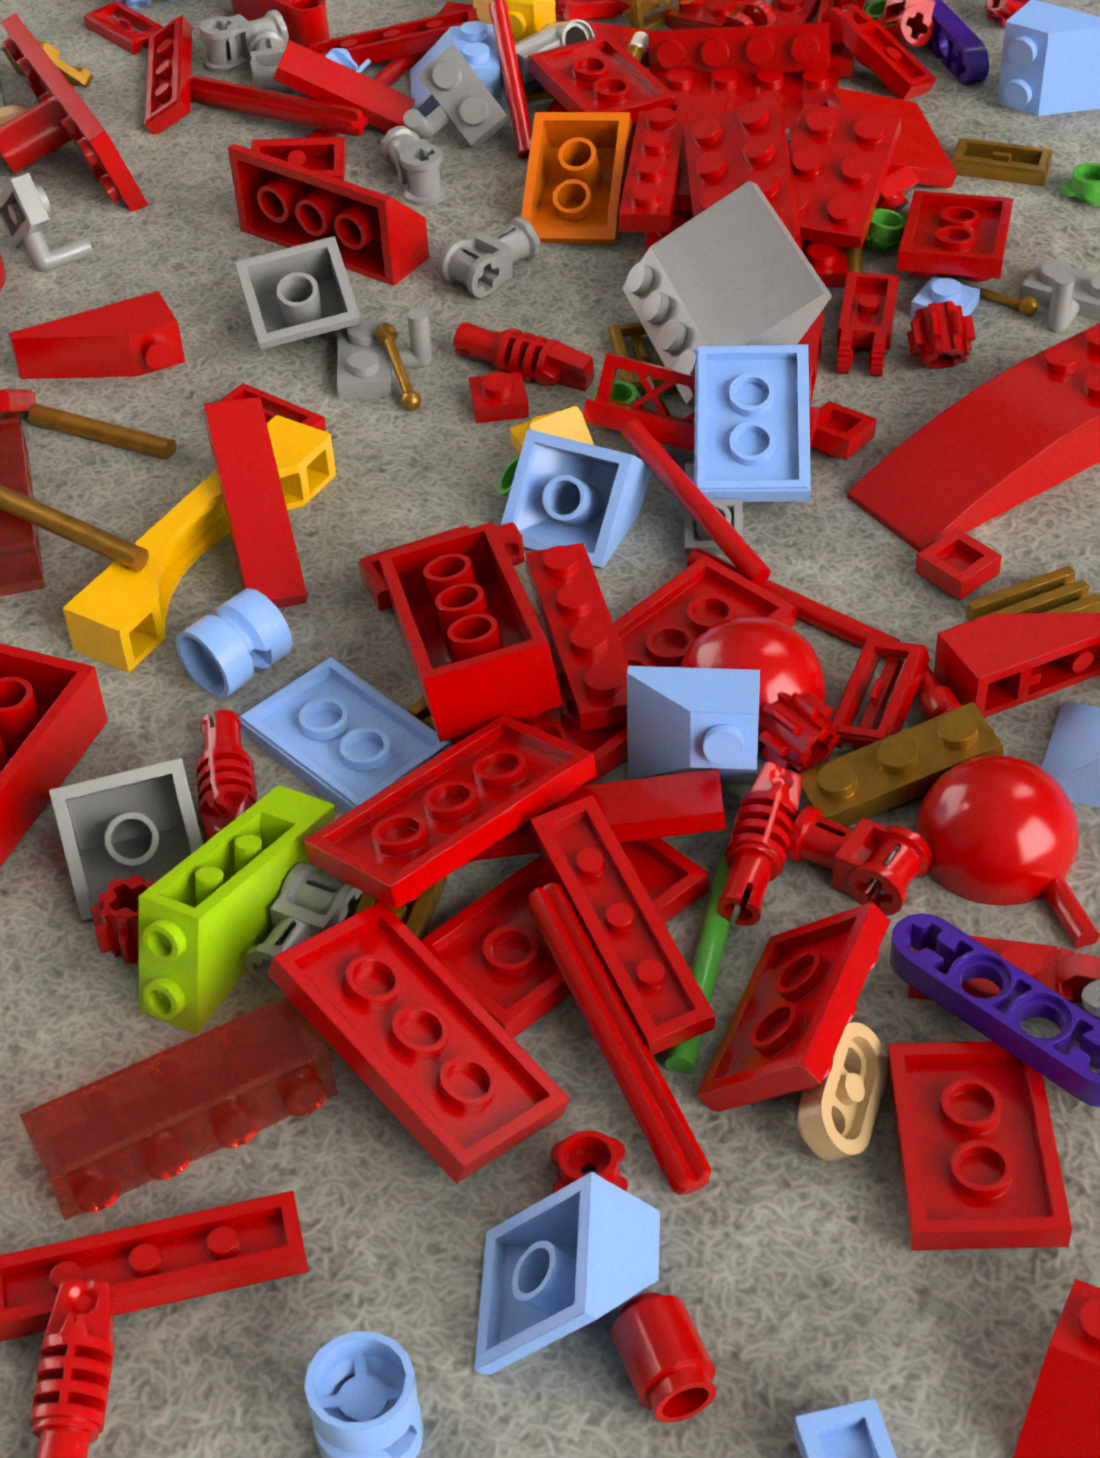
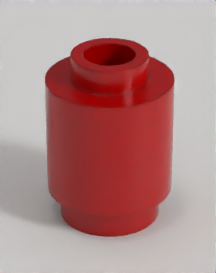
[610,1292,716,1423]

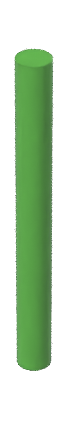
[665,847,733,1074]

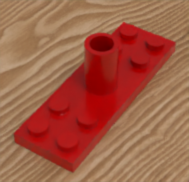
[0,13,148,212]

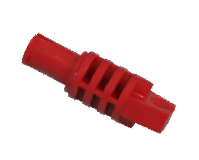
[453,322,595,391]
[196,709,258,841]
[717,761,802,927]
[29,1279,115,1458]

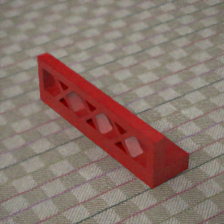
[583,353,822,451]

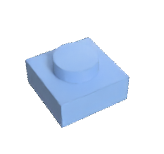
[910,276,980,317]
[794,1398,897,1458]

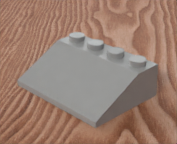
[622,181,832,408]

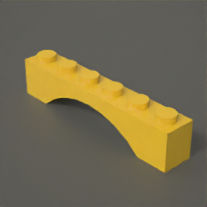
[63,415,336,673]

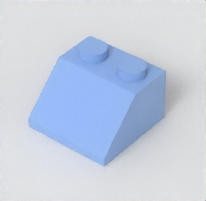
[997,0,1100,116]
[410,21,502,117]

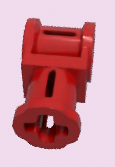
[877,0,936,48]
[787,805,933,916]

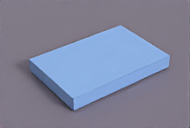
[694,344,811,502]
[239,657,451,813]

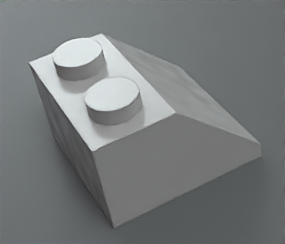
[235,236,362,350]
[49,758,203,921]

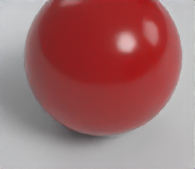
[679,616,826,755]
[915,755,1079,906]

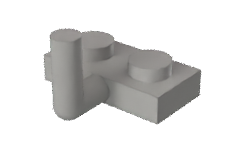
[403,44,511,149]
[0,173,93,272]
[1020,260,1100,333]
[337,307,432,400]

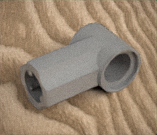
[515,19,595,85]

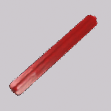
[190,75,368,137]
[528,882,711,1196]

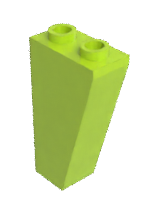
[138,785,335,1035]

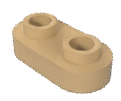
[798,1022,888,1161]

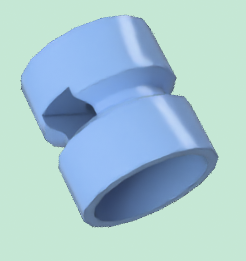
[175,588,293,700]
[304,1331,423,1458]

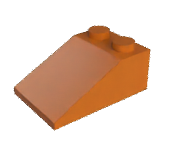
[521,112,634,245]

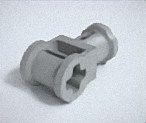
[199,9,289,73]
[248,29,294,95]
[380,126,447,206]
[437,217,541,299]
[244,862,363,995]

